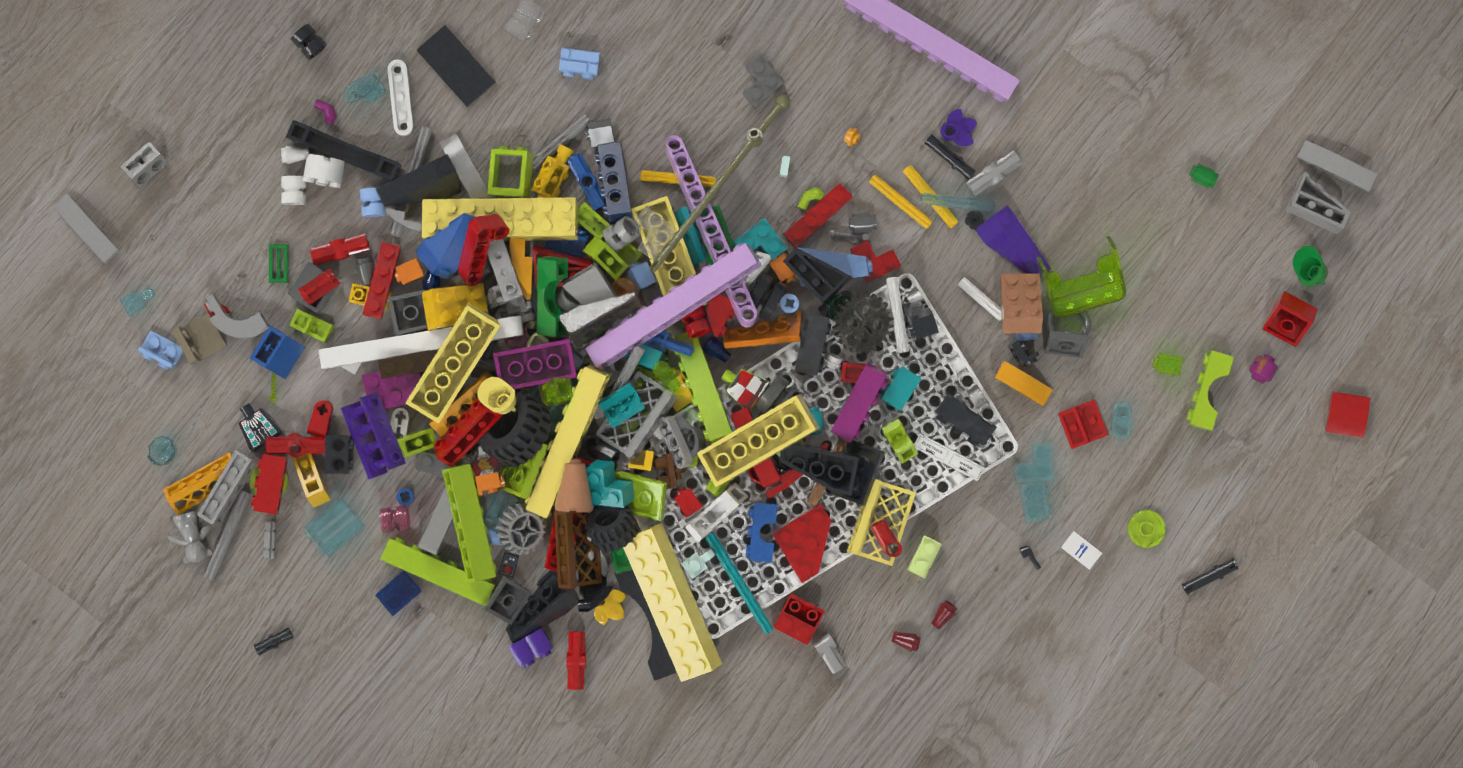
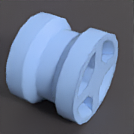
[780,294,799,314]

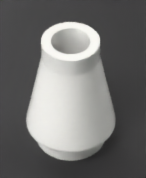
[281,145,309,164]

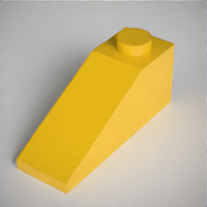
[292,454,331,508]

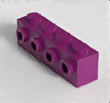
[830,362,889,443]

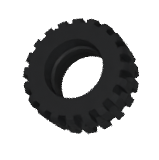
[479,389,551,467]

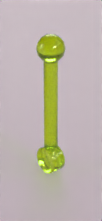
[269,372,277,402]

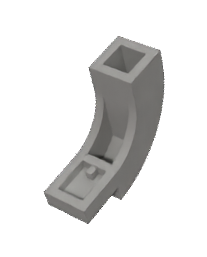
[205,293,269,338]

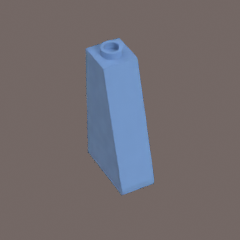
[795,247,873,287]

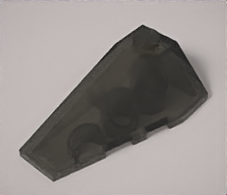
[559,292,640,352]

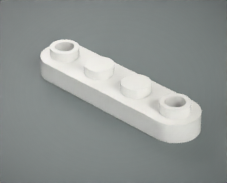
[388,60,414,136]

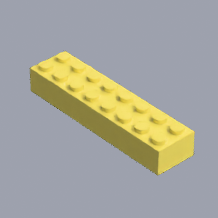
[422,197,578,241]
[525,365,611,518]
[623,522,722,682]

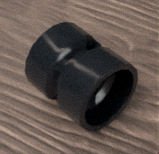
[290,23,327,60]

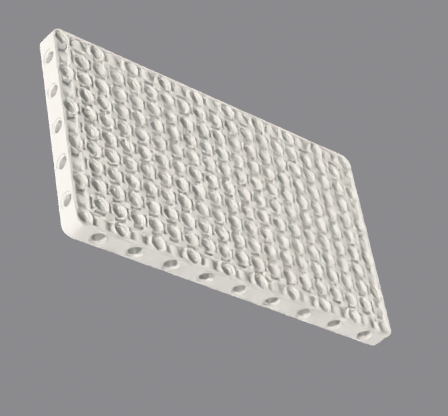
[616,273,1018,639]

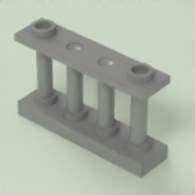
[488,239,528,317]

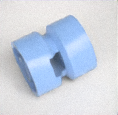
[360,187,387,217]

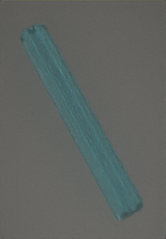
[920,193,995,212]

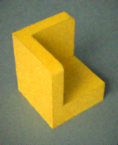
[628,450,655,471]

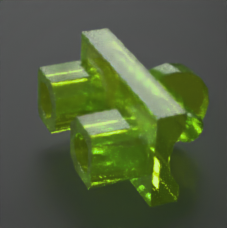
[653,361,681,392]

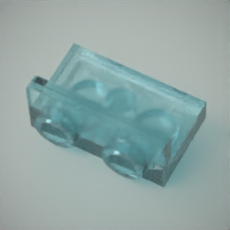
[1019,481,1052,523]

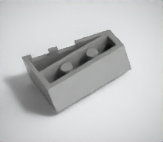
[1285,172,1350,234]

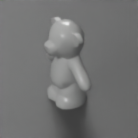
[168,510,212,563]

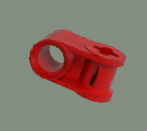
[307,400,333,438]

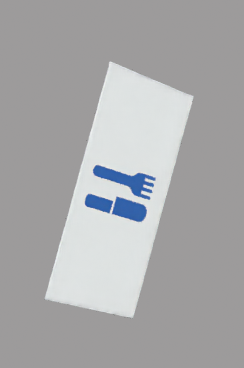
[1061,531,1102,570]

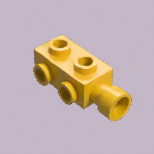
[531,145,574,198]

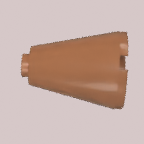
[555,459,593,512]

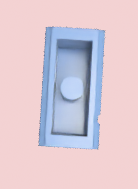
[559,47,600,80]

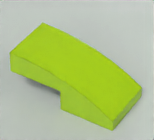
[289,309,334,343]

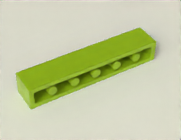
[673,332,732,444]
[442,464,496,583]
[380,536,496,606]

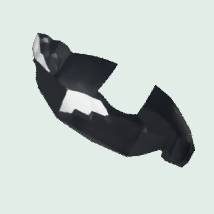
[577,534,614,612]

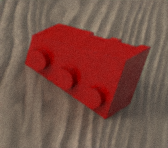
[533,245,593,288]

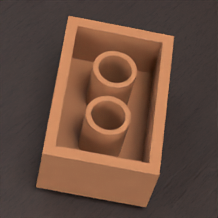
[999,274,1043,333]

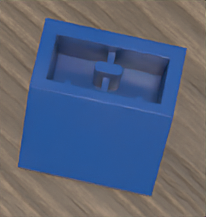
[250,326,305,379]

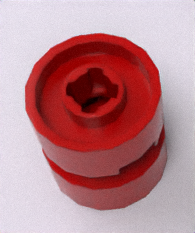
[682,305,712,339]

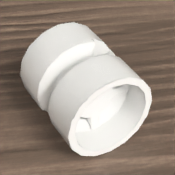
[281,176,306,205]

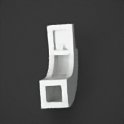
[685,482,748,542]

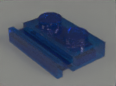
[375,570,422,616]

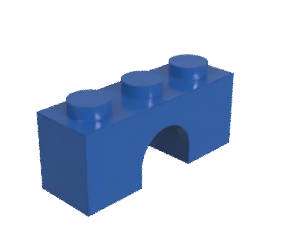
[746,502,778,563]

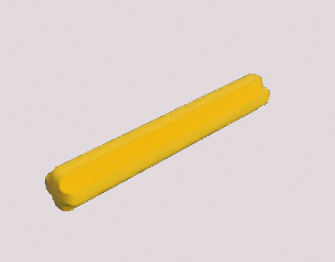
[903,165,958,228]
[640,170,716,187]
[869,175,932,229]

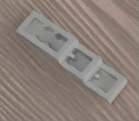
[1297,140,1378,192]
[53,194,119,264]

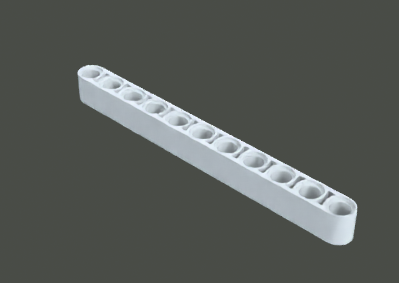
[318,316,524,369]

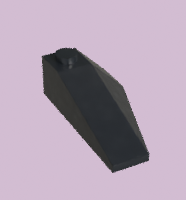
[376,154,461,207]
[506,570,580,643]

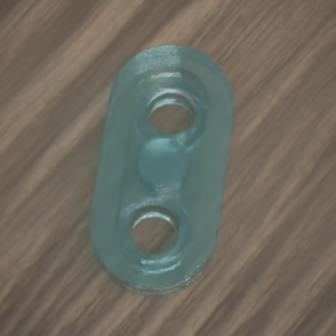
[1111,402,1132,440]

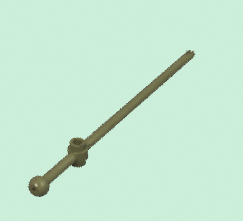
[650,95,790,272]

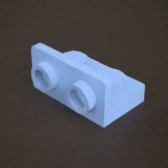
[138,331,184,370]

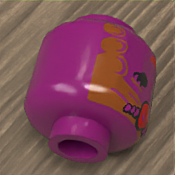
[1249,354,1278,384]

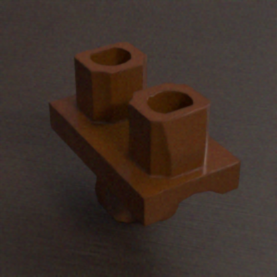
[653,453,686,489]

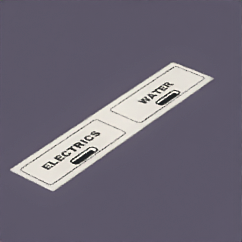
[914,434,984,481]

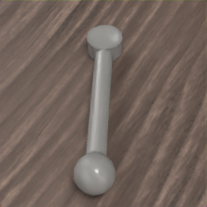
[829,230,869,241]

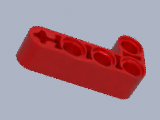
[458,214,510,287]

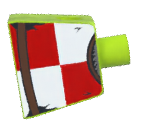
[721,369,769,410]

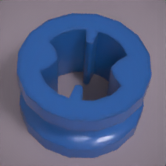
[397,488,415,505]

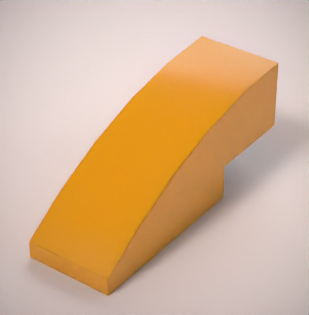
[509,238,532,300]
[994,361,1052,406]

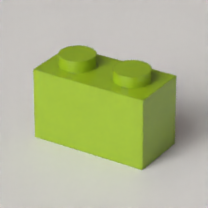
[582,237,628,280]
[397,428,436,458]

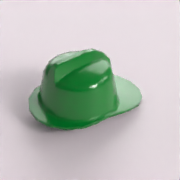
[1293,246,1328,287]

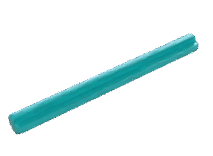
[706,532,773,634]

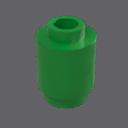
[1189,163,1219,188]

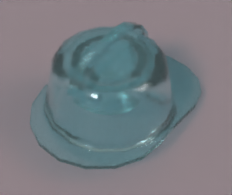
[343,72,386,103]

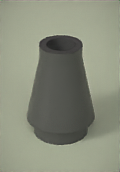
[354,257,373,286]

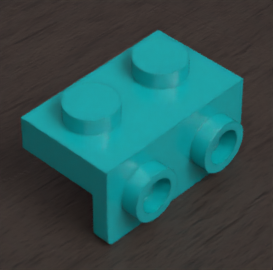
[598,383,646,428]

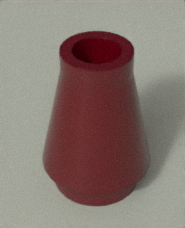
[931,600,957,630]
[891,631,921,652]

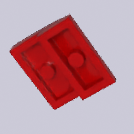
[1325,391,1371,438]
[1058,399,1109,449]

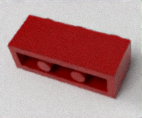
[251,454,288,515]

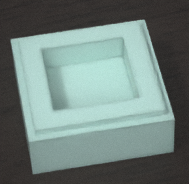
[780,156,790,178]

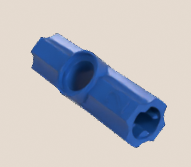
[567,153,606,211]

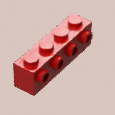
[433,399,502,467]

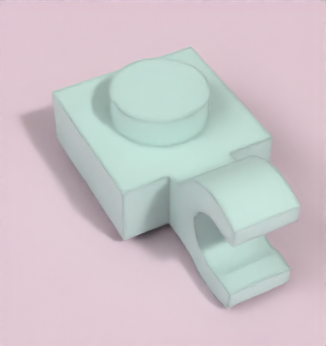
[681,549,716,579]

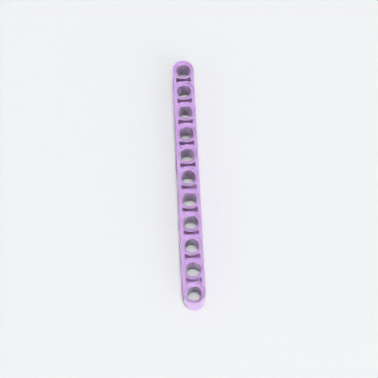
[665,135,757,327]

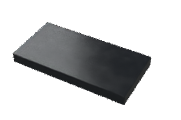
[417,25,496,107]

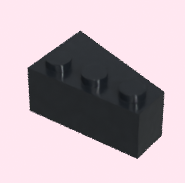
[783,248,853,304]
[902,299,939,342]

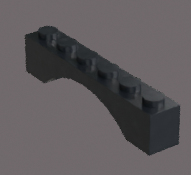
[286,120,402,181]
[614,570,676,681]

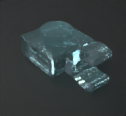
[120,288,155,317]

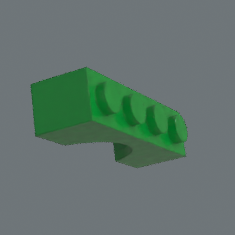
[536,256,568,337]

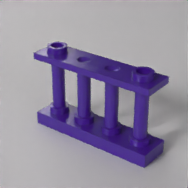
[341,392,406,479]

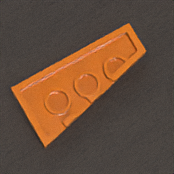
[724,311,803,349]

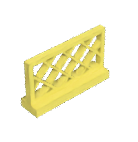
[847,479,916,566]

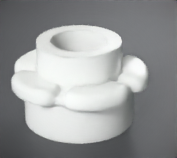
[824,353,842,369]

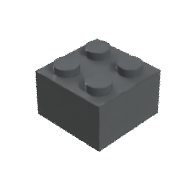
[388,290,428,336]

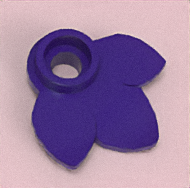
[940,109,977,147]

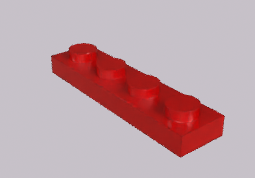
[783,183,853,248]
[362,242,401,320]

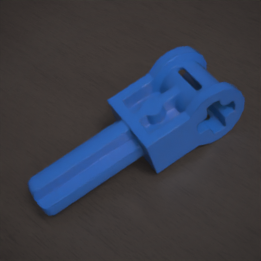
[643,331,694,356]

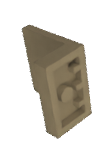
[171,313,227,365]

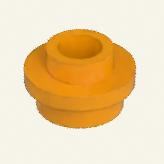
[844,128,861,147]

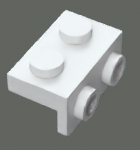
[737,251,771,293]

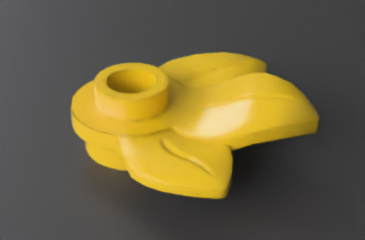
[594,589,626,625]

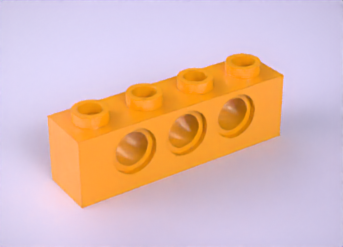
[429,371,493,437]

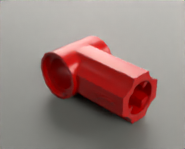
[870,519,902,557]

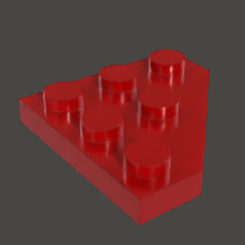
[772,504,831,583]

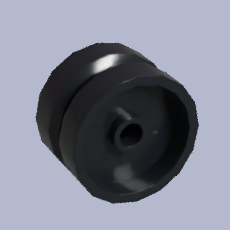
[750,273,788,322]

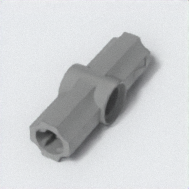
[966,150,1023,196]

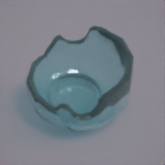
[147,436,177,466]

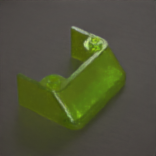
[1036,236,1126,318]

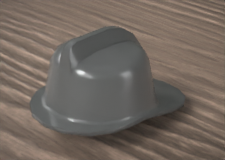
[671,416,707,458]

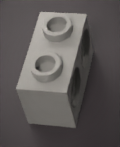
[120,142,168,188]

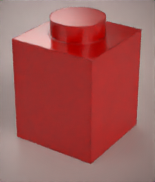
[674,487,703,518]

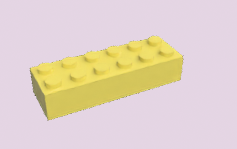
[631,196,707,306]
[406,302,501,424]
[697,394,820,487]

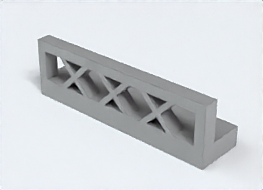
[197,450,259,525]

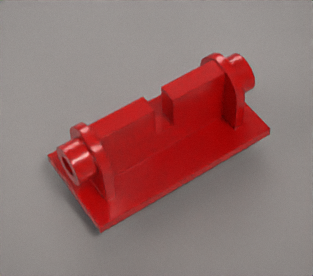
[298,268,341,305]

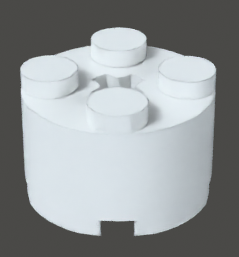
[302,154,345,188]

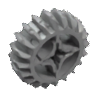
[496,503,548,555]

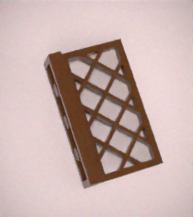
[554,506,602,589]

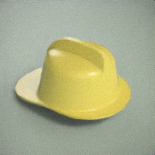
[477,377,517,414]

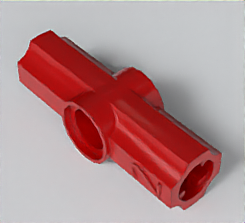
[310,234,370,265]
[265,433,325,458]
[566,631,587,690]

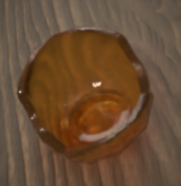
[612,278,639,307]

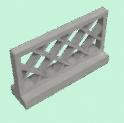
[595,371,678,461]

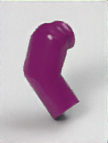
[314,99,337,125]

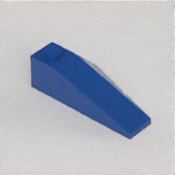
[416,213,475,280]

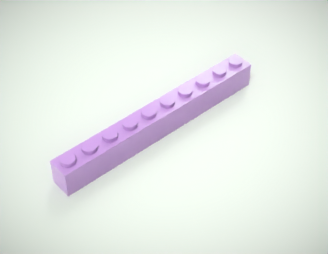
[844,0,1020,102]
[585,243,762,370]

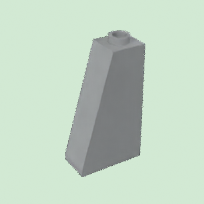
[563,262,630,329]
[418,487,453,555]

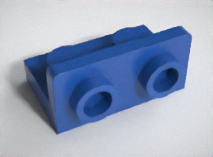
[545,226,591,258]

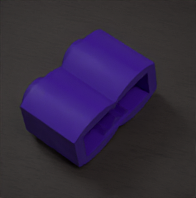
[508,627,554,668]

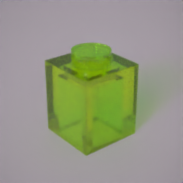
[1152,353,1183,377]
[542,378,573,405]

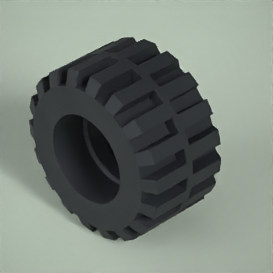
[585,505,639,552]

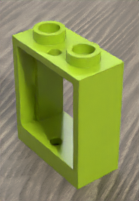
[487,146,534,198]

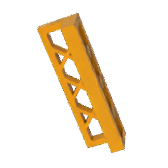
[163,452,232,515]

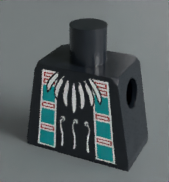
[239,403,284,451]

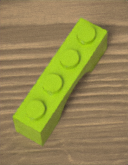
[1186,350,1234,431]

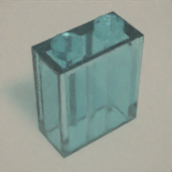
[304,498,366,557]

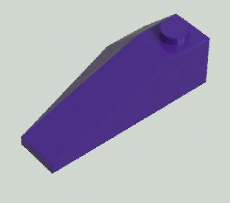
[975,205,1051,276]

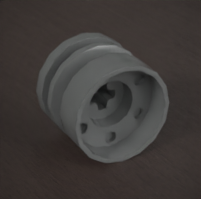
[755,374,805,414]

